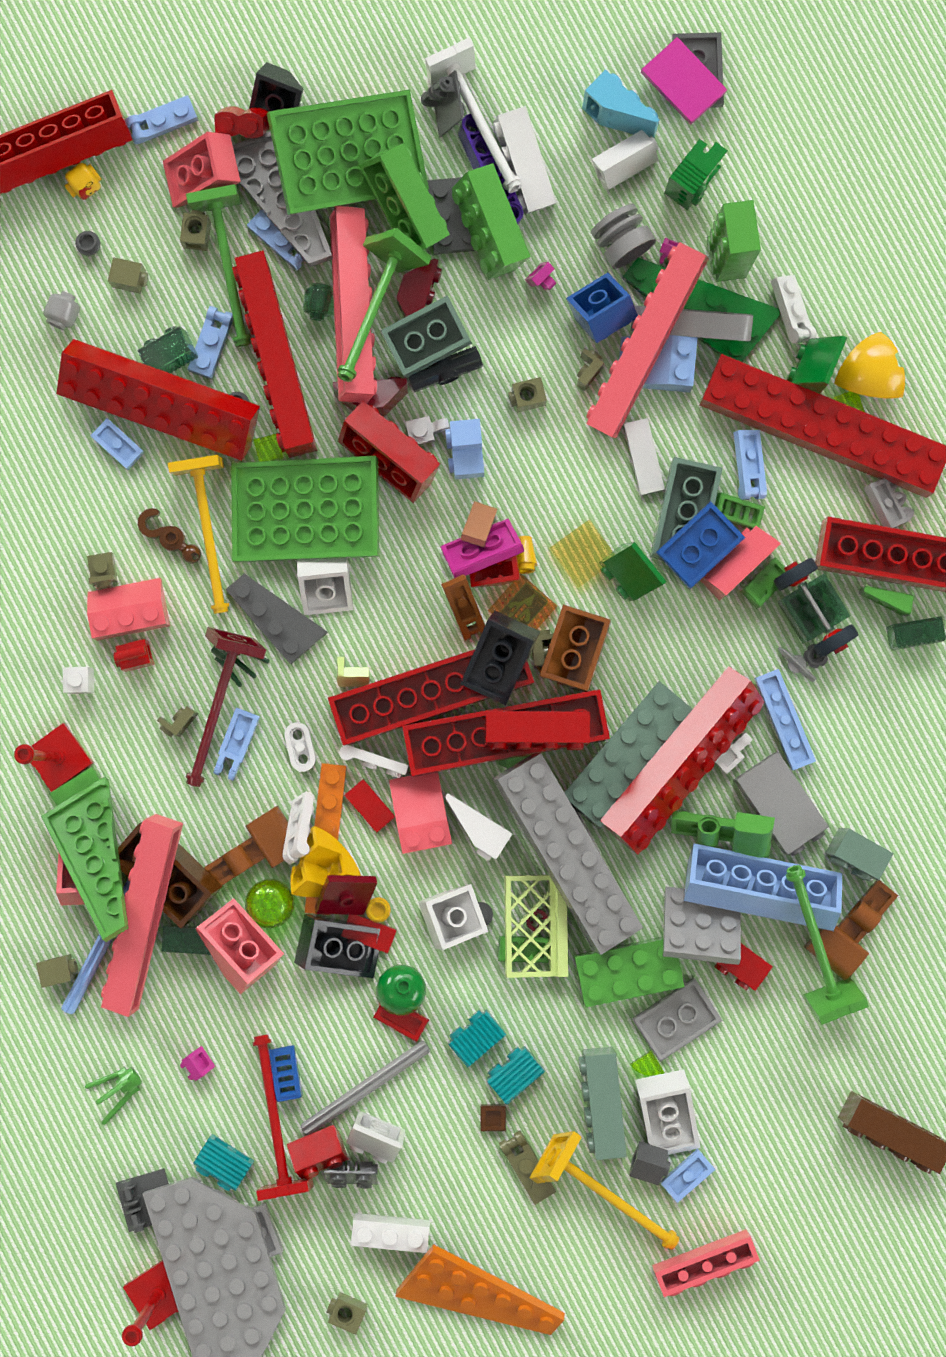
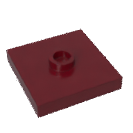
[315,875,377,915]

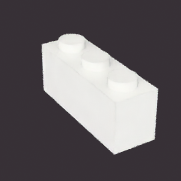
[351,1213,430,1253]

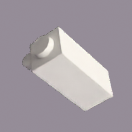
[592,130,659,190]

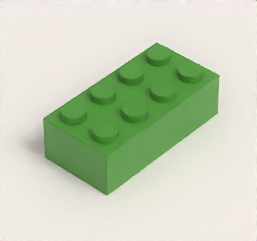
[359,142,450,249]
[452,163,531,280]
[707,200,761,282]
[574,936,685,1008]

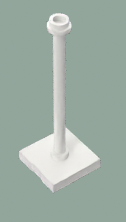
[425,37,522,193]

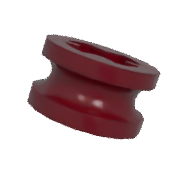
[526,909,548,931]

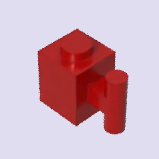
[113,639,154,672]

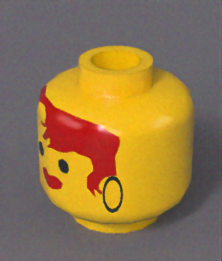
[64,162,102,200]

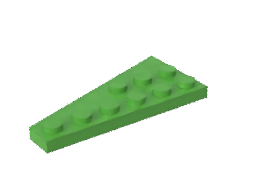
[41,777,128,942]

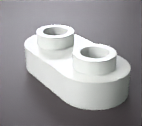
[285,722,316,772]

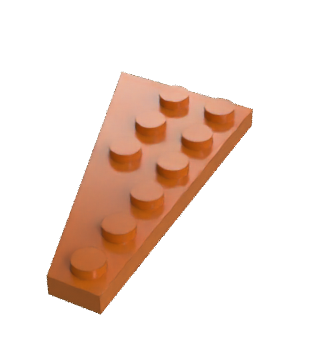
[395,1244,565,1335]

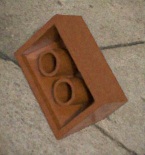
[540,604,611,692]

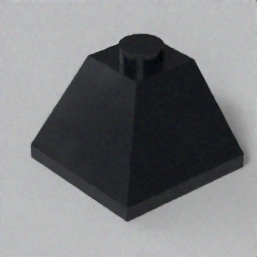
[249,62,304,112]

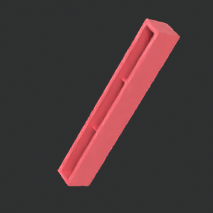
[329,206,377,403]
[586,242,709,438]
[101,814,183,1017]

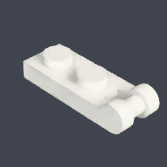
[771,275,817,344]
[339,745,409,778]
[283,791,314,864]

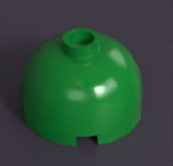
[376,965,426,1016]

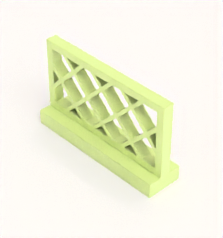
[504,875,568,978]

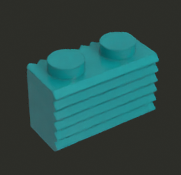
[448,1009,506,1068]
[487,1046,545,1105]
[193,1134,254,1191]

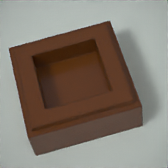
[480,1104,506,1131]

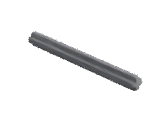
[301,1041,430,1135]

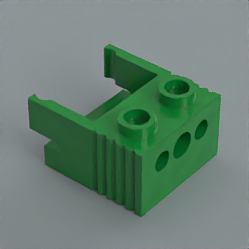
[664,138,728,211]

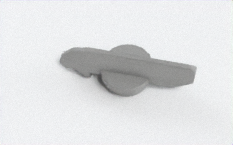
[778,647,817,682]

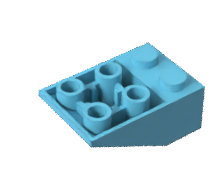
[582,69,660,138]

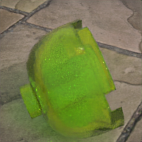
[245,879,295,928]

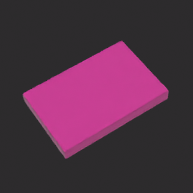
[641,37,727,125]
[440,518,525,578]

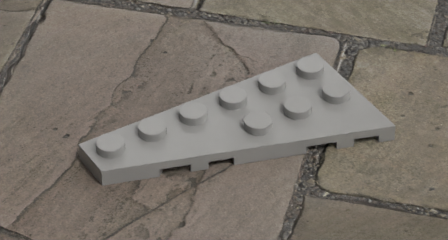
[233,131,333,267]

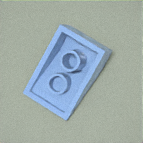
[619,335,698,393]

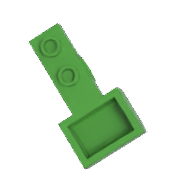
[671,811,775,858]

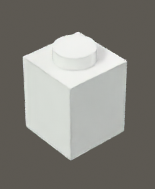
[63,667,94,694]

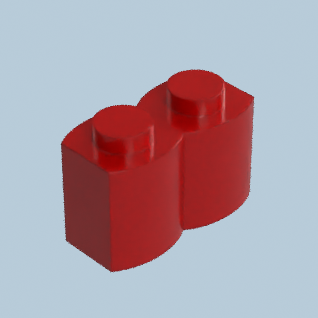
[214,106,269,138]

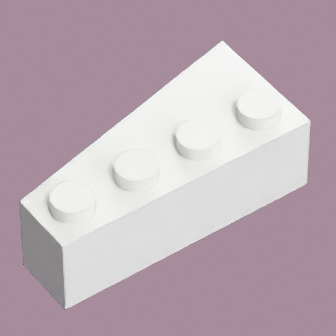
[493,106,556,214]

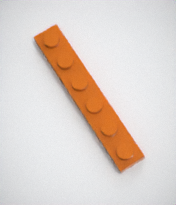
[304,763,347,915]

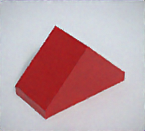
[469,555,520,588]

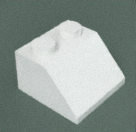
[297,558,353,615]
[418,884,488,950]

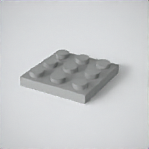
[663,887,741,965]

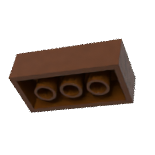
[118,821,223,928]
[838,1091,946,1174]

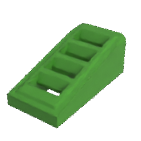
[715,492,765,529]
[859,586,914,617]

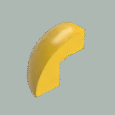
[834,332,905,399]
[291,826,361,897]

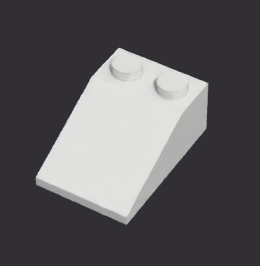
[445,793,512,861]
[635,1069,701,1155]
[346,1110,405,1164]

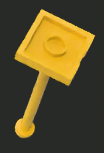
[168,455,229,614]
[529,1131,679,1250]

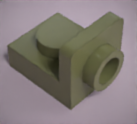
[577,348,604,391]
[87,552,118,589]
[532,630,554,668]
[157,706,199,737]

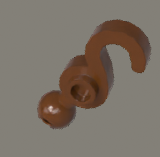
[137,508,201,564]

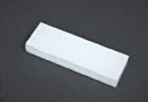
[623,418,665,496]

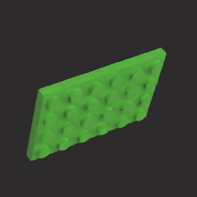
[267,89,429,215]
[231,456,380,563]

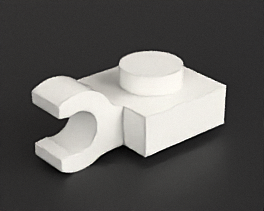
[405,416,450,445]
[715,732,753,774]

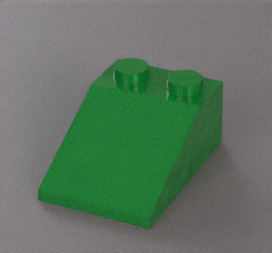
[786,336,847,394]
[599,542,667,601]

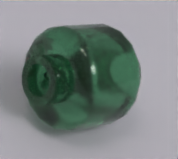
[302,283,334,321]

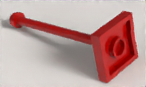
[14,723,94,792]
[252,1034,314,1201]
[122,1260,179,1346]

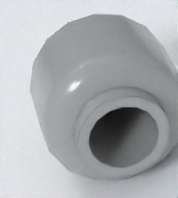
[43,291,80,330]

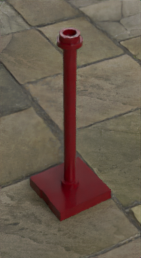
[186,627,266,787]

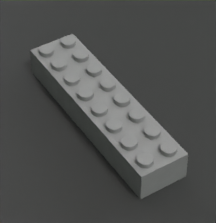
[492,752,643,955]

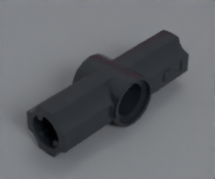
[408,346,483,393]

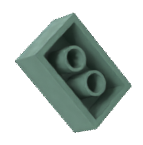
[381,295,472,378]

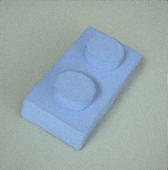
[90,418,145,470]
[660,1148,715,1203]

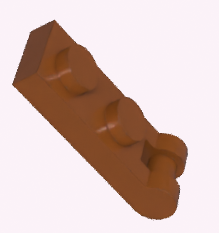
[441,574,485,641]

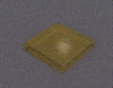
[549,520,613,588]

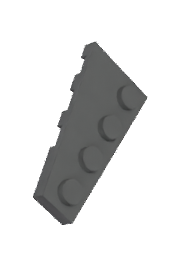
[226,573,328,664]

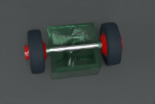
[773,558,859,658]

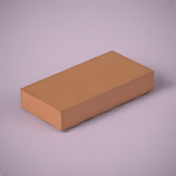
[460,501,497,547]

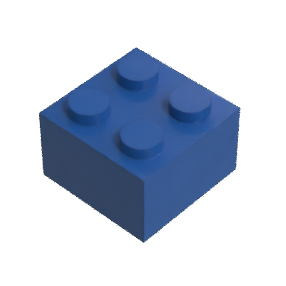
[566,272,638,343]

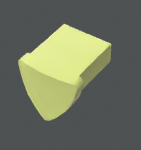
[337,657,370,687]

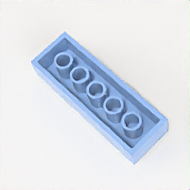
[684,843,842,931]

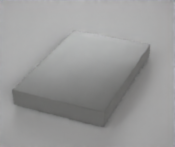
[632,978,723,1062]

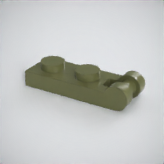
[499,1130,556,1205]

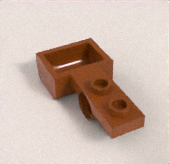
[204,806,288,885]
[804,880,899,981]

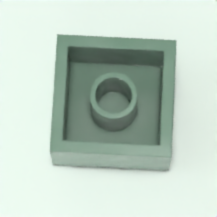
[825,828,894,882]

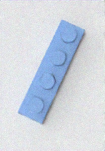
[754,669,816,771]

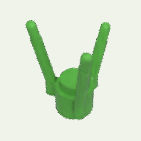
[85,1066,142,1125]

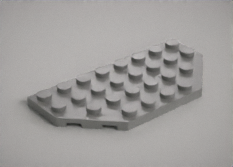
[143,1176,286,1357]

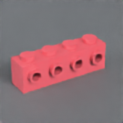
[652,1229,760,1297]

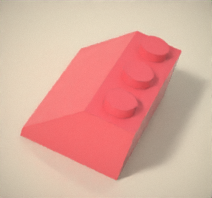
[700,526,780,601]
[87,578,170,641]

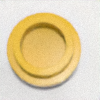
[366,897,391,923]

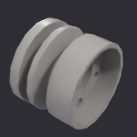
[591,204,657,269]

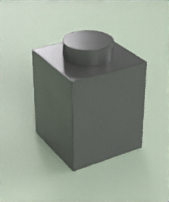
[629,1141,671,1185]

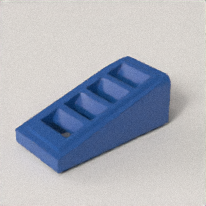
[269,1045,303,1102]

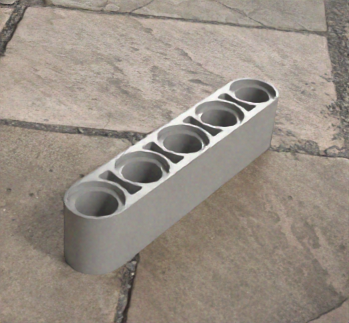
[631,305,753,341]

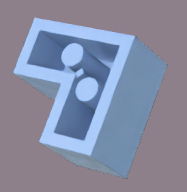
[445,419,484,480]

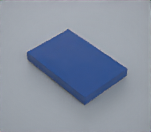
[655,501,745,590]

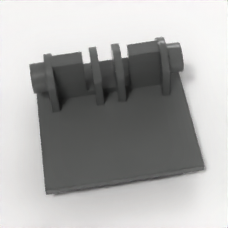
[421,70,464,137]
[324,1161,378,1189]
[116,1168,169,1233]

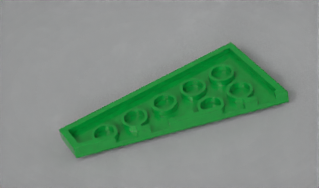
[622,257,781,362]

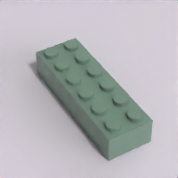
[565,681,692,829]

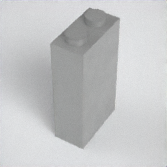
[734,752,829,856]

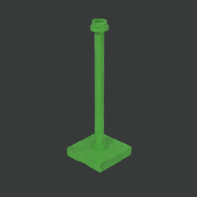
[186,184,251,347]
[338,228,432,382]
[786,865,869,1025]

